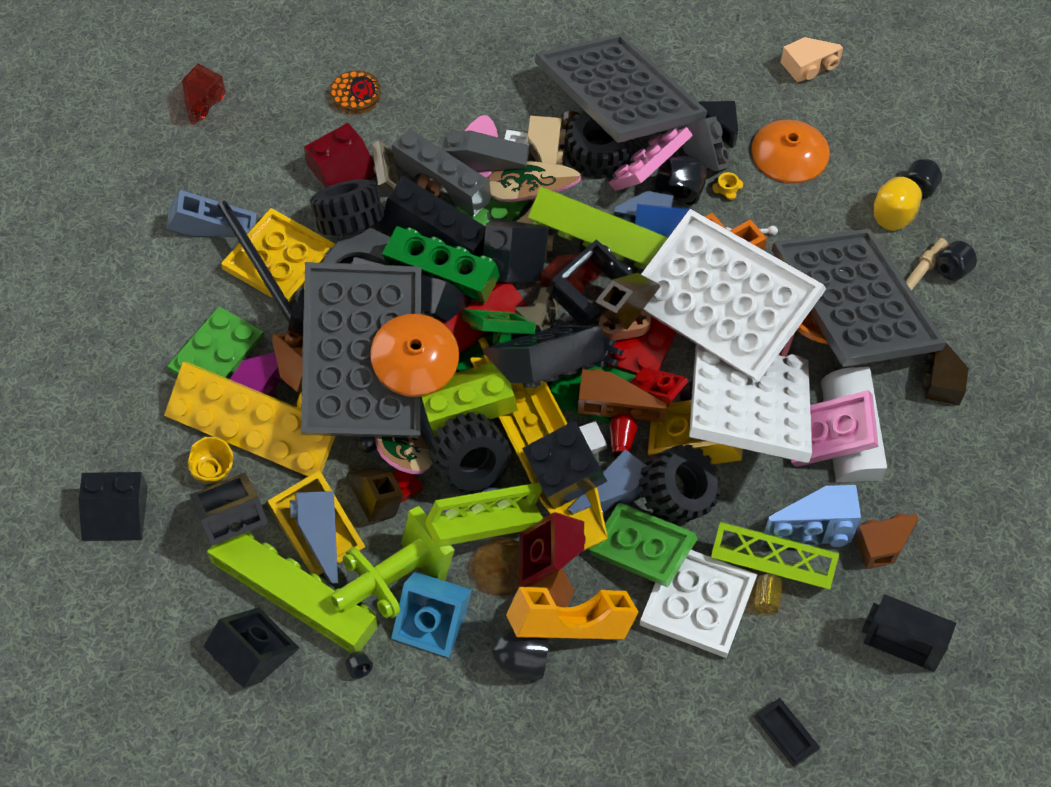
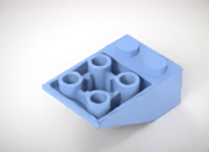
[762,485,861,549]

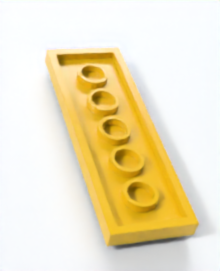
[164,362,335,476]

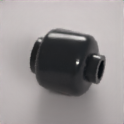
[904,159,942,198]
[936,241,977,281]

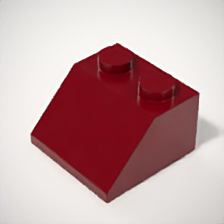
[304,123,376,188]
[519,512,586,587]

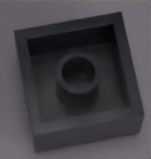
[522,420,607,509]

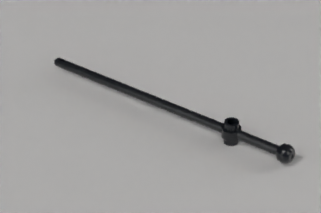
[218,200,377,453]

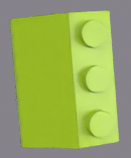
[422,362,518,437]

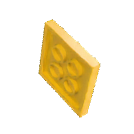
[221,208,336,304]

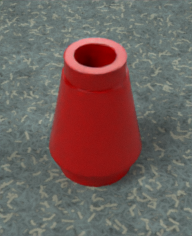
[609,414,638,458]

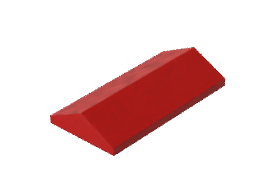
[437,281,528,354]

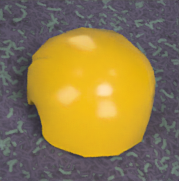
[188,437,233,484]

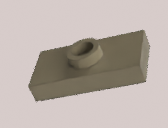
[372,140,399,194]

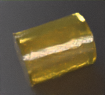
[754,574,783,614]

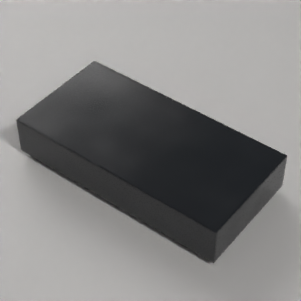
[754,698,820,768]

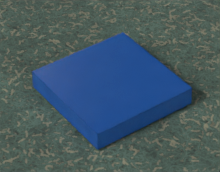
[635,204,690,238]

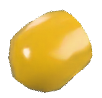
[873,177,922,231]

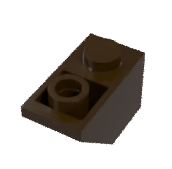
[595,273,661,330]
[922,343,969,406]
[346,468,404,522]

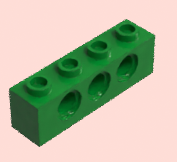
[382,226,500,304]

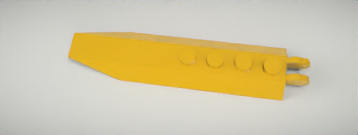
[470,336,608,551]

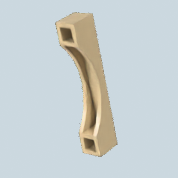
[517,116,566,261]

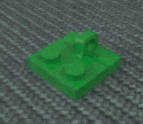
[461,309,536,344]

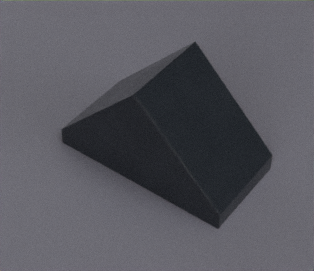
[698,101,738,148]

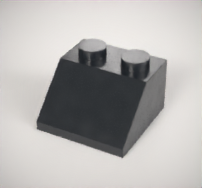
[483,218,548,282]
[78,472,148,541]
[203,607,299,688]

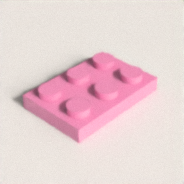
[609,127,693,191]
[791,390,879,467]

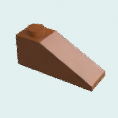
[578,369,667,423]

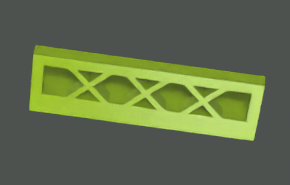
[424,483,543,547]
[711,521,839,589]

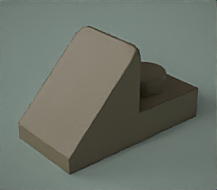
[514,287,559,332]

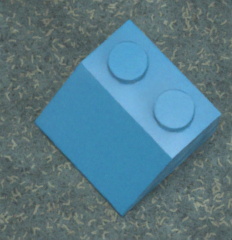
[391,572,472,658]

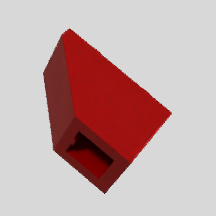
[630,367,688,409]

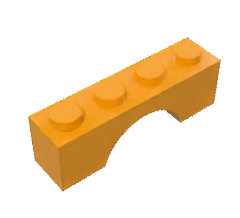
[506,587,638,639]

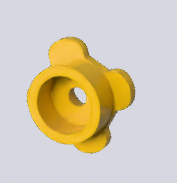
[712,172,743,200]

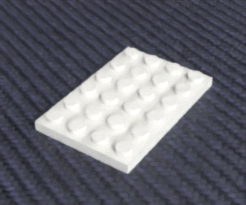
[641,209,826,382]
[689,344,812,463]

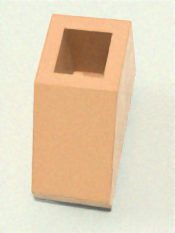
[781,37,843,83]

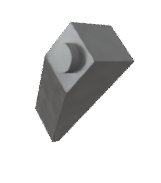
[442,130,529,172]

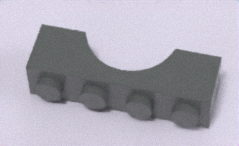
[392,128,491,217]

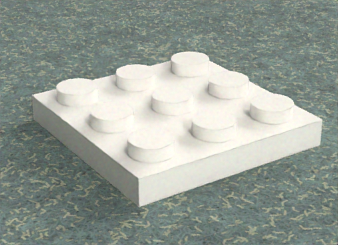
[640,550,757,658]

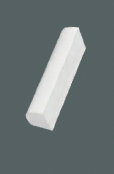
[820,367,887,482]

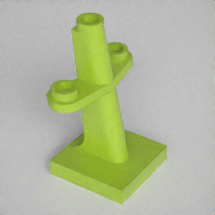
[329,506,454,618]

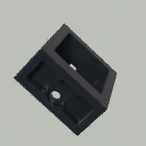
[546,239,633,325]
[189,473,268,546]
[861,594,956,672]

